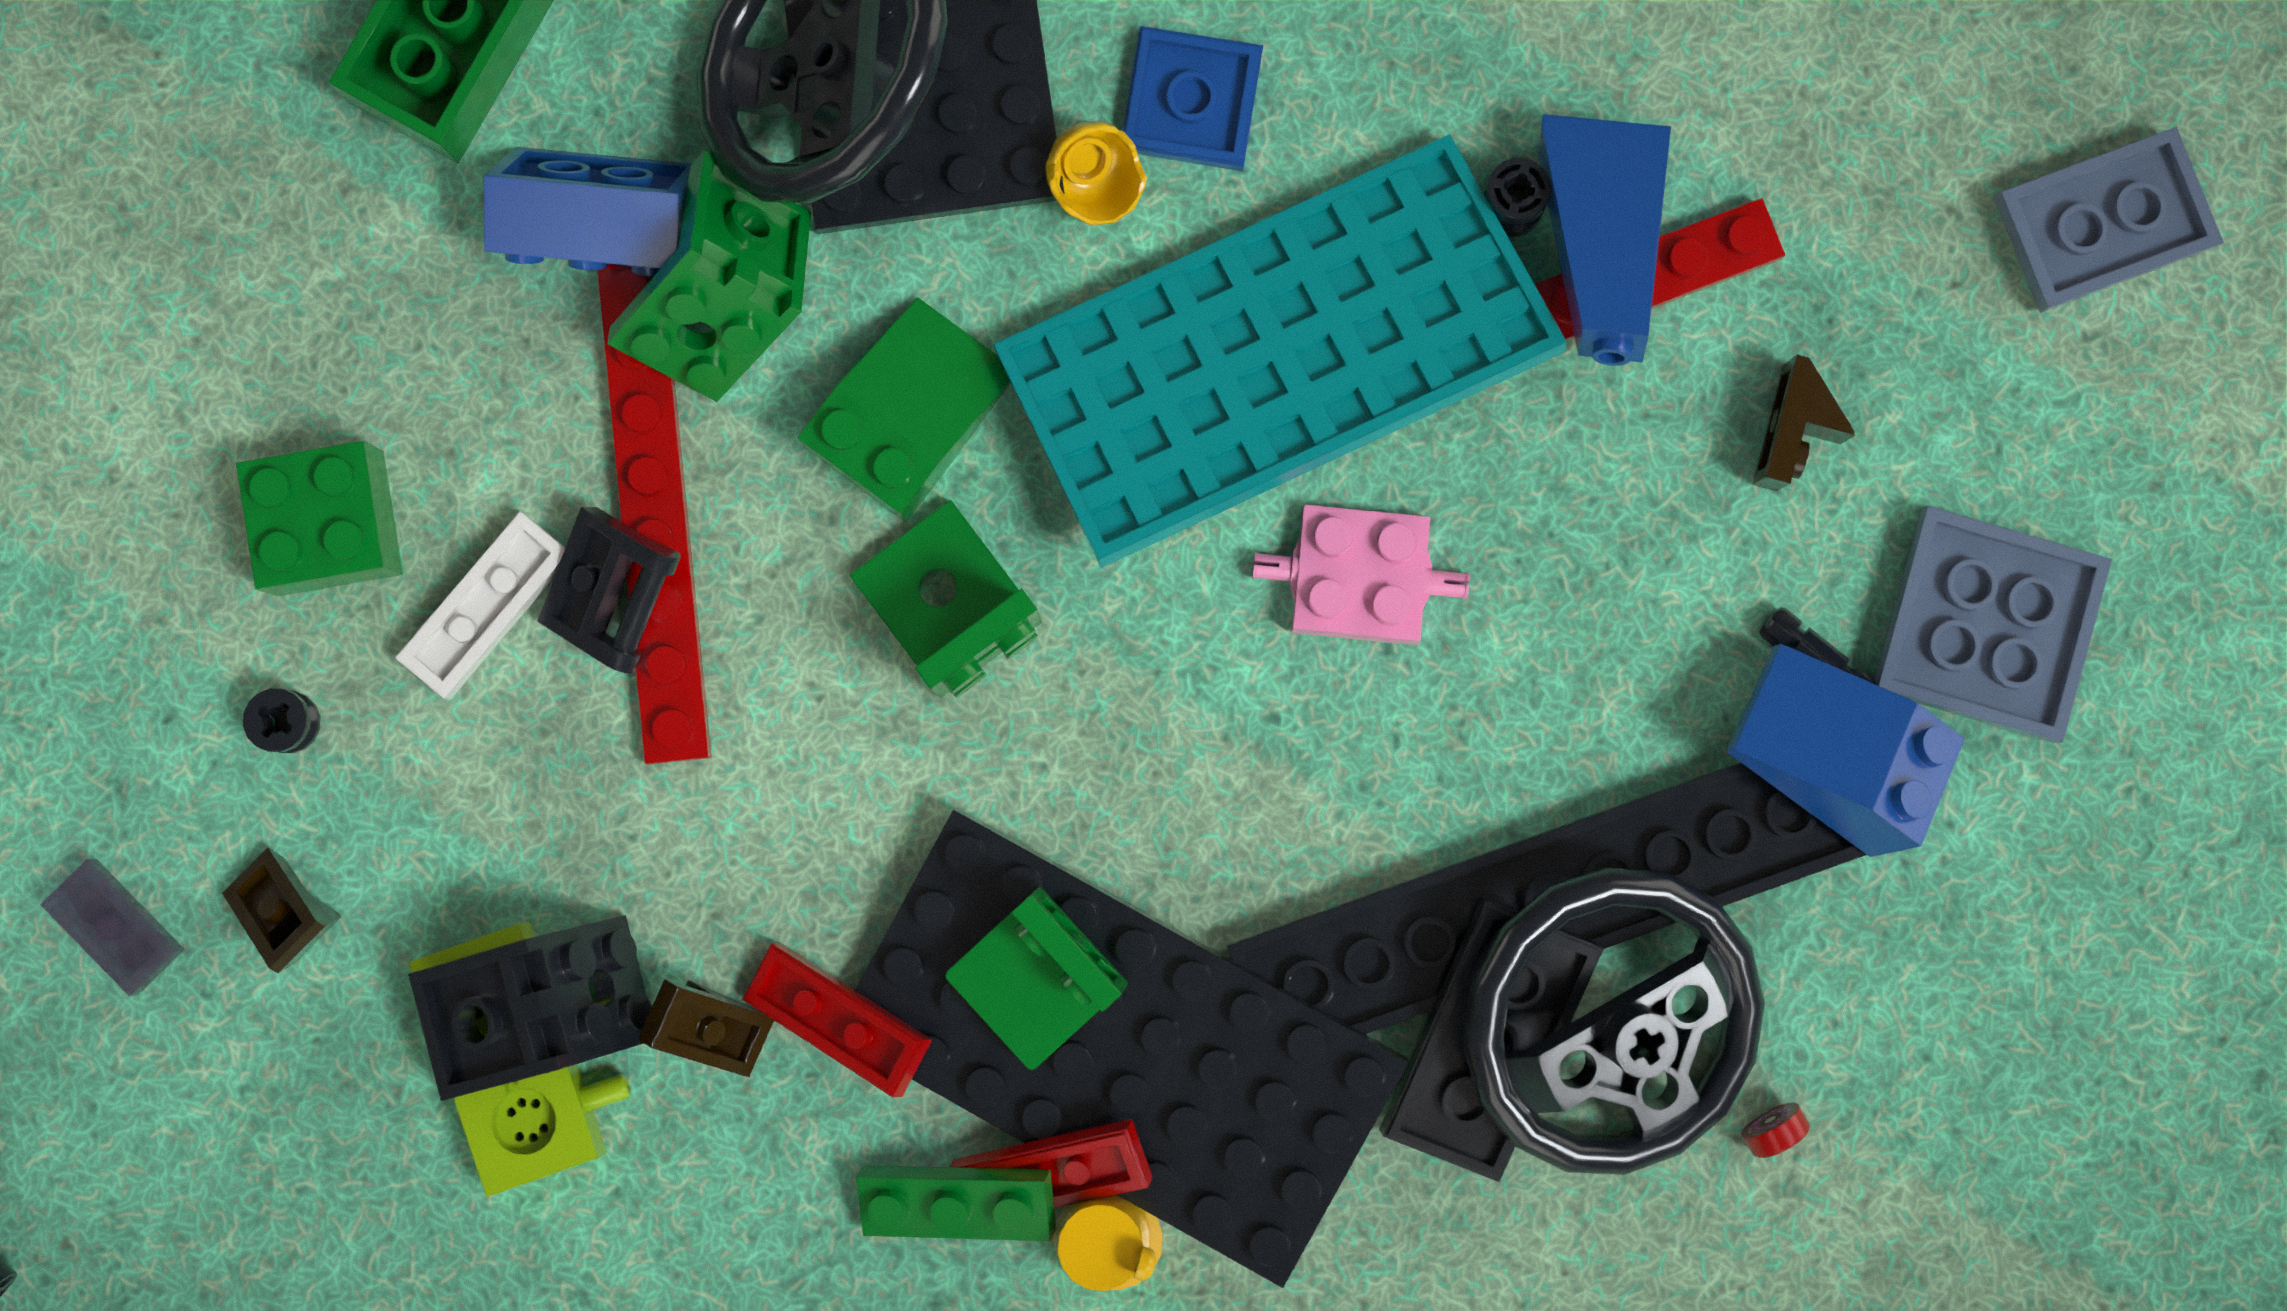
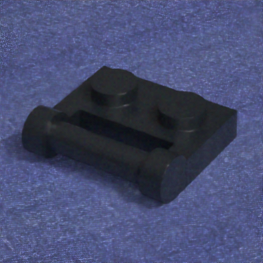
[537,507,681,674]

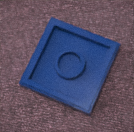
[1123,26,1263,171]

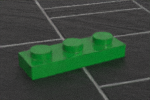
[856,1165,1056,1241]

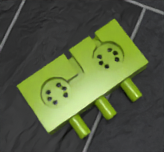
[409,922,631,1198]

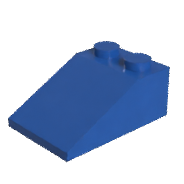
[1726,644,1965,857]

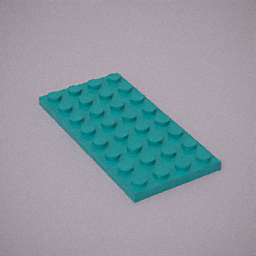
[993,134,1567,568]

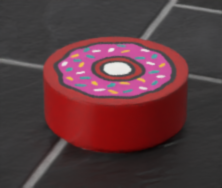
[1741,1102,1810,1158]

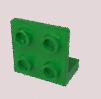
[946,887,1128,1070]

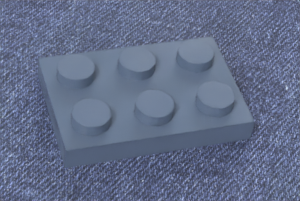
[1994,127,2224,313]

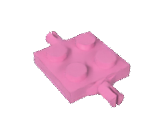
[1252,505,1470,645]

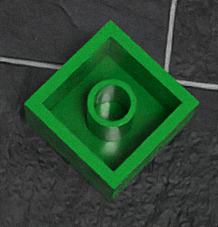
[236,441,403,596]

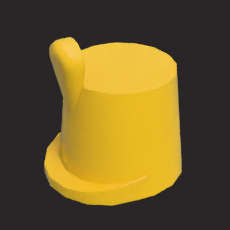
[1052,1195,1163,1291]

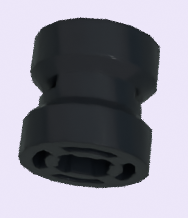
[1484,158,1551,237]

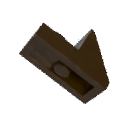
[1752,354,1855,491]
[222,847,341,973]
[638,979,774,1077]

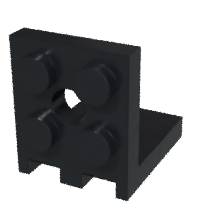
[408,915,652,1101]

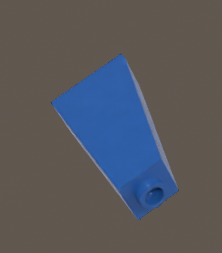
[1538,114,1671,366]

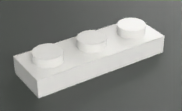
[396,511,565,700]

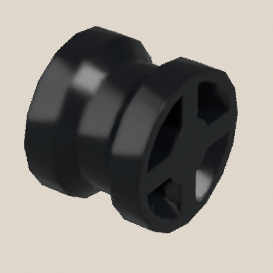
[243,688,321,753]

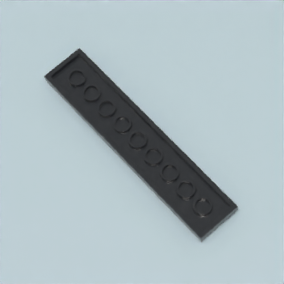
[1226,762,1867,1034]

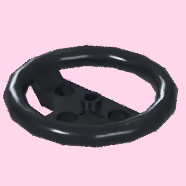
[697,0,948,203]
[1462,867,1765,1175]

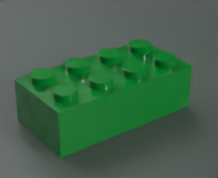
[328,0,554,164]

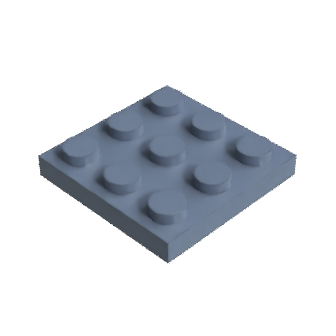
[1874,506,2112,743]

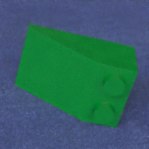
[797,298,1011,523]

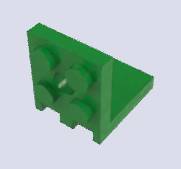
[607,150,811,402]
[849,500,1043,698]

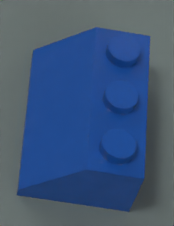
[484,147,692,276]

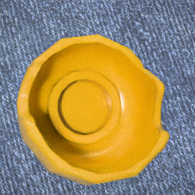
[1046,120,1147,226]

